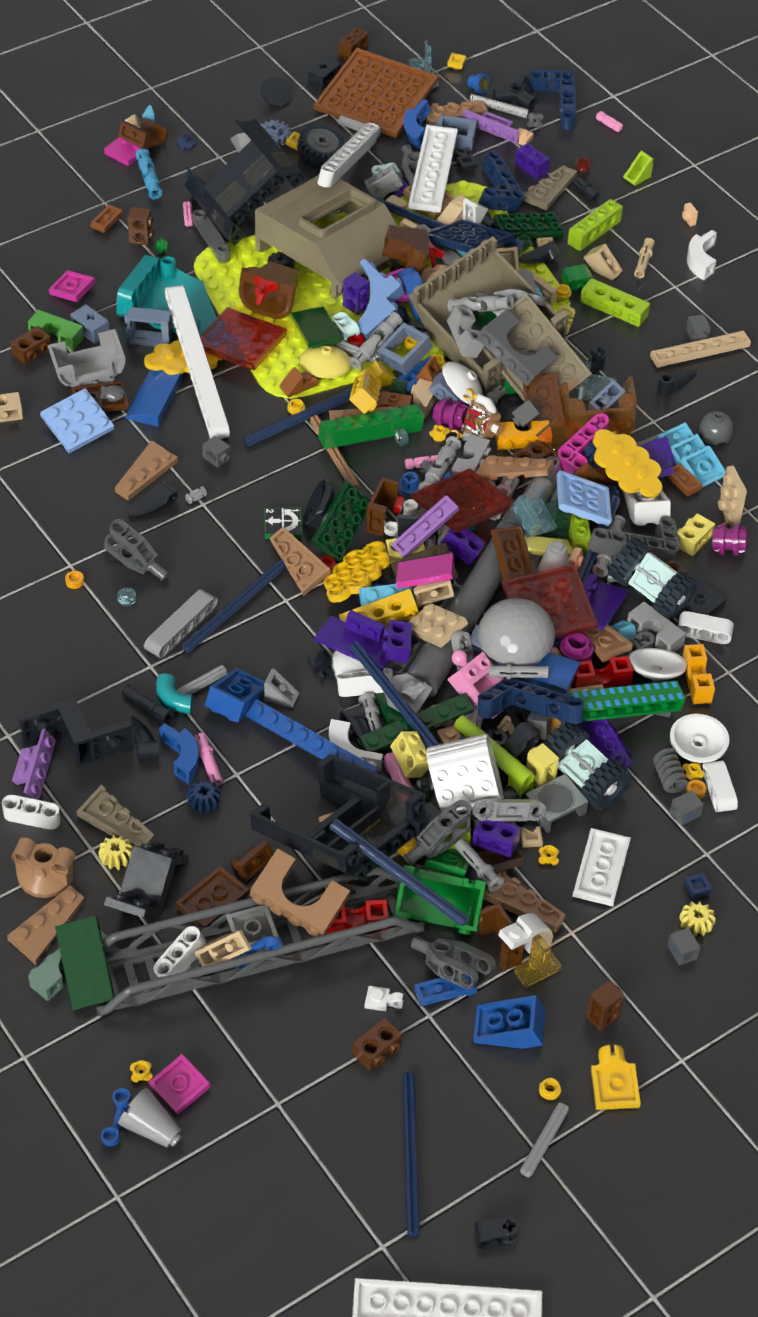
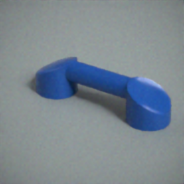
[235,936,283,969]
[101,1088,132,1146]

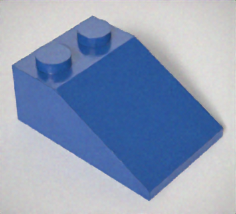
[205,668,265,723]
[473,995,546,1049]

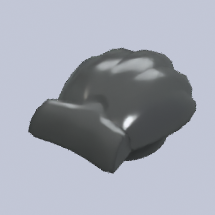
[100,385,125,402]

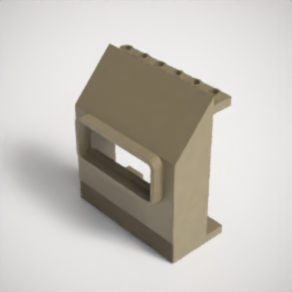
[255,175,400,298]
[409,237,569,396]

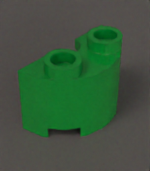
[560,264,594,292]

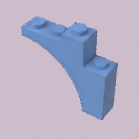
[357,258,404,340]

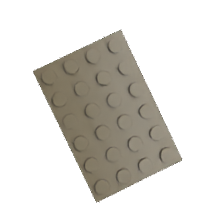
[480,294,592,403]

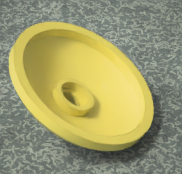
[300,345,351,378]

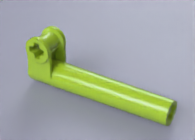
[454,715,535,798]

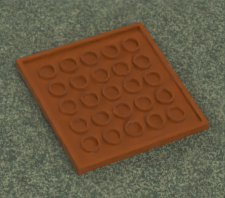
[314,48,438,138]

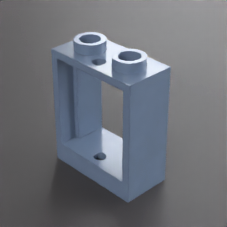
[435,115,477,152]
[125,307,172,347]
[377,323,432,375]

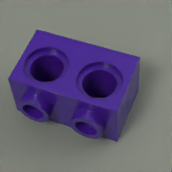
[515,143,550,180]
[343,272,370,315]
[440,521,486,566]
[382,620,412,663]
[473,820,520,858]

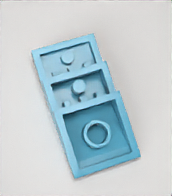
[656,422,726,488]

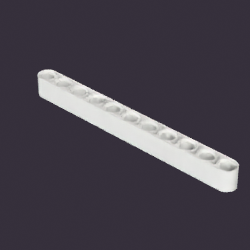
[317,123,380,187]
[165,285,230,439]

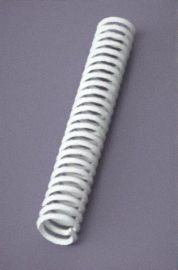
[470,94,528,118]

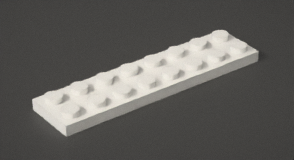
[408,125,458,213]
[353,1278,542,1317]

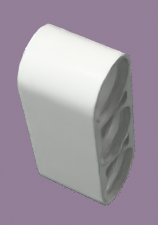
[678,611,734,644]
[337,668,393,697]
[702,761,738,812]
[2,795,61,829]
[154,926,206,978]

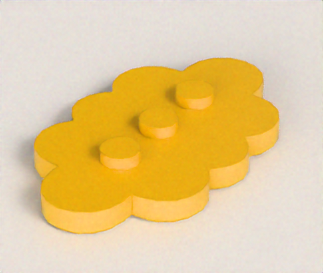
[144,339,227,375]
[593,429,662,498]
[324,541,390,603]

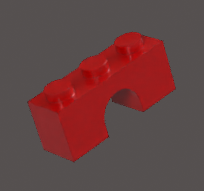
[572,656,633,688]
[326,900,388,934]

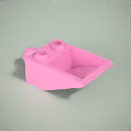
[448,650,504,719]

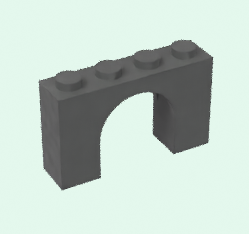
[477,309,558,386]

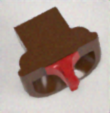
[382,225,444,277]
[239,261,300,319]

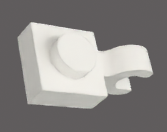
[365,986,403,1011]

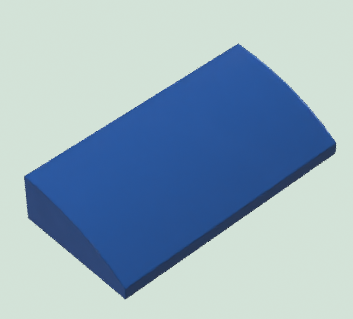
[125,370,182,427]
[494,653,580,695]

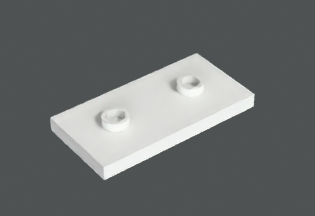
[573,828,631,906]

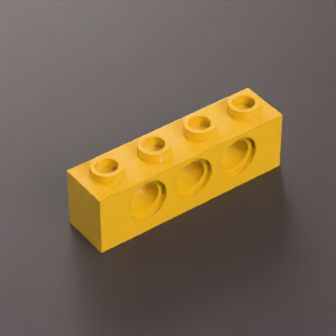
[349,367,382,414]
[339,589,419,627]

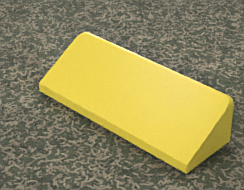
[524,535,573,558]

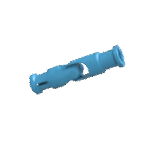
[136,148,163,199]

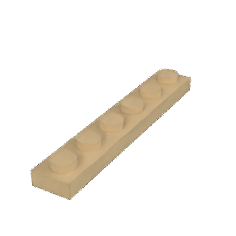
[650,331,751,367]

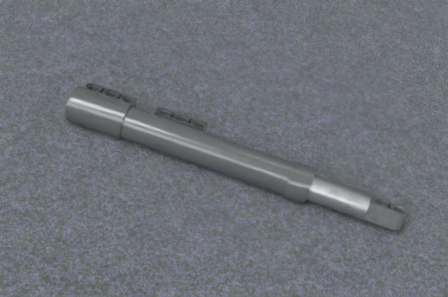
[388,456,561,698]

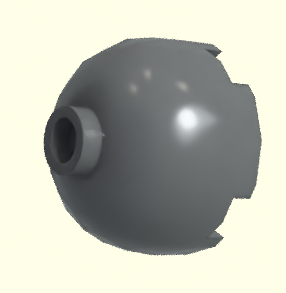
[698,411,734,446]

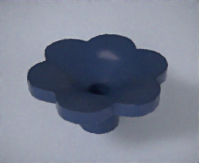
[176,134,196,150]

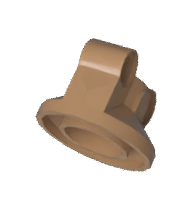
[11,837,76,898]

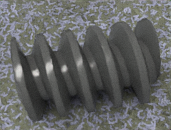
[653,748,688,793]

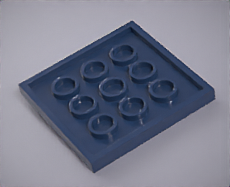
[427,219,515,253]

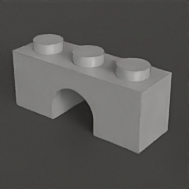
[447,305,484,358]
[451,434,492,488]
[627,602,686,653]

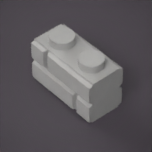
[365,165,403,199]

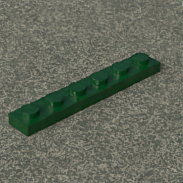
[359,693,474,753]

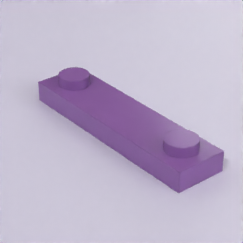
[391,495,460,558]

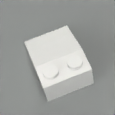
[623,491,670,526]

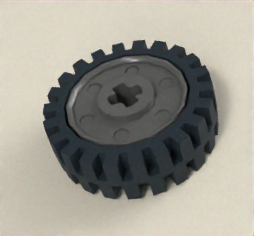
[297,124,345,167]

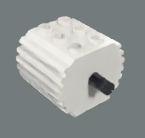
[417,734,504,813]

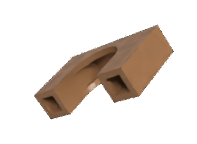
[250,848,350,937]

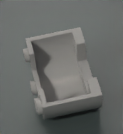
[48,329,125,387]

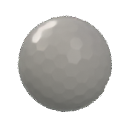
[478,598,555,666]

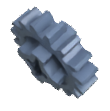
[261,120,291,145]

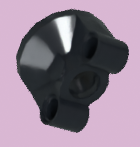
[303,478,340,528]

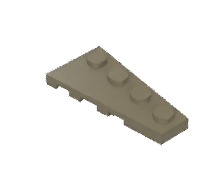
[523,166,577,210]
[77,785,155,847]

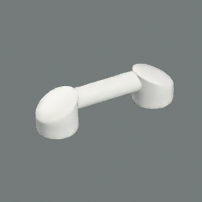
[384,499,418,537]

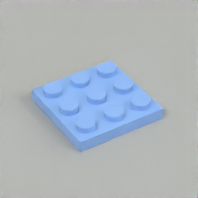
[40,388,114,454]
[556,470,612,526]

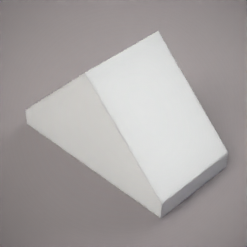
[463,198,488,224]

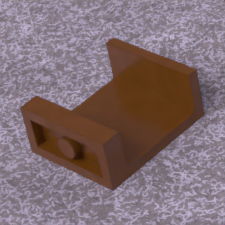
[118,117,169,149]
[366,477,399,537]
[478,903,524,972]

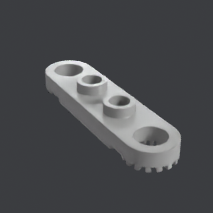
[472,799,546,821]

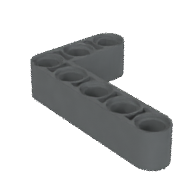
[588,516,680,563]

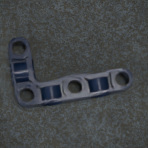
[529,70,576,130]
[478,151,525,212]
[478,678,584,724]

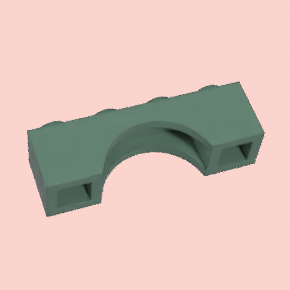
[28,931,108,1001]

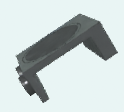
[525,774,588,833]

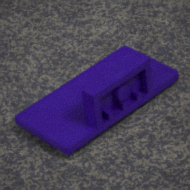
[617,436,676,491]
[569,573,629,630]
[314,610,389,671]
[578,719,633,769]

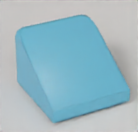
[142,105,155,122]
[610,620,637,640]

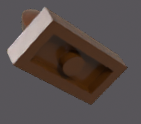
[231,840,274,882]

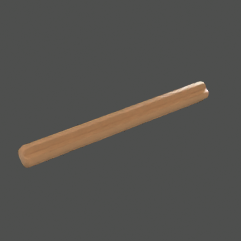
[310,415,359,489]

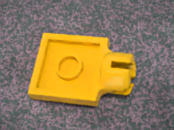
[591,1045,641,1110]

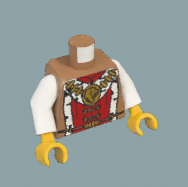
[451,388,504,441]

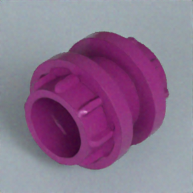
[433,398,468,430]
[712,523,748,556]
[560,633,594,662]

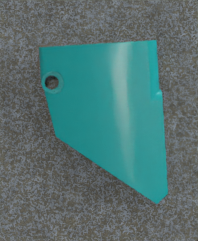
[117,255,228,343]

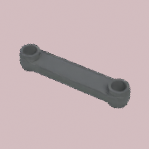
[193,210,231,263]

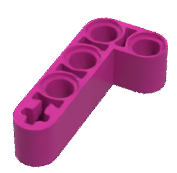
[558,413,609,478]

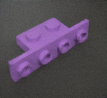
[463,109,519,143]
[12,729,56,800]

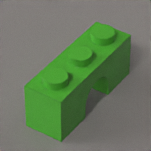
[28,310,84,351]

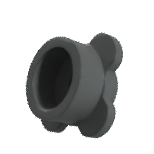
[527,113,543,129]

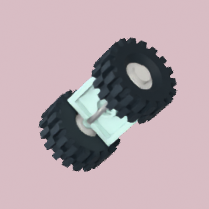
[608,537,698,620]
[543,722,632,810]

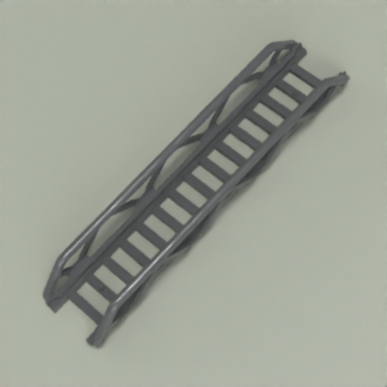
[96,867,425,1016]

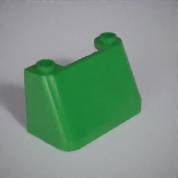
[393,865,486,935]

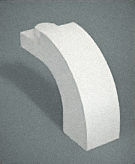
[687,230,717,280]
[328,719,383,772]
[499,913,553,957]

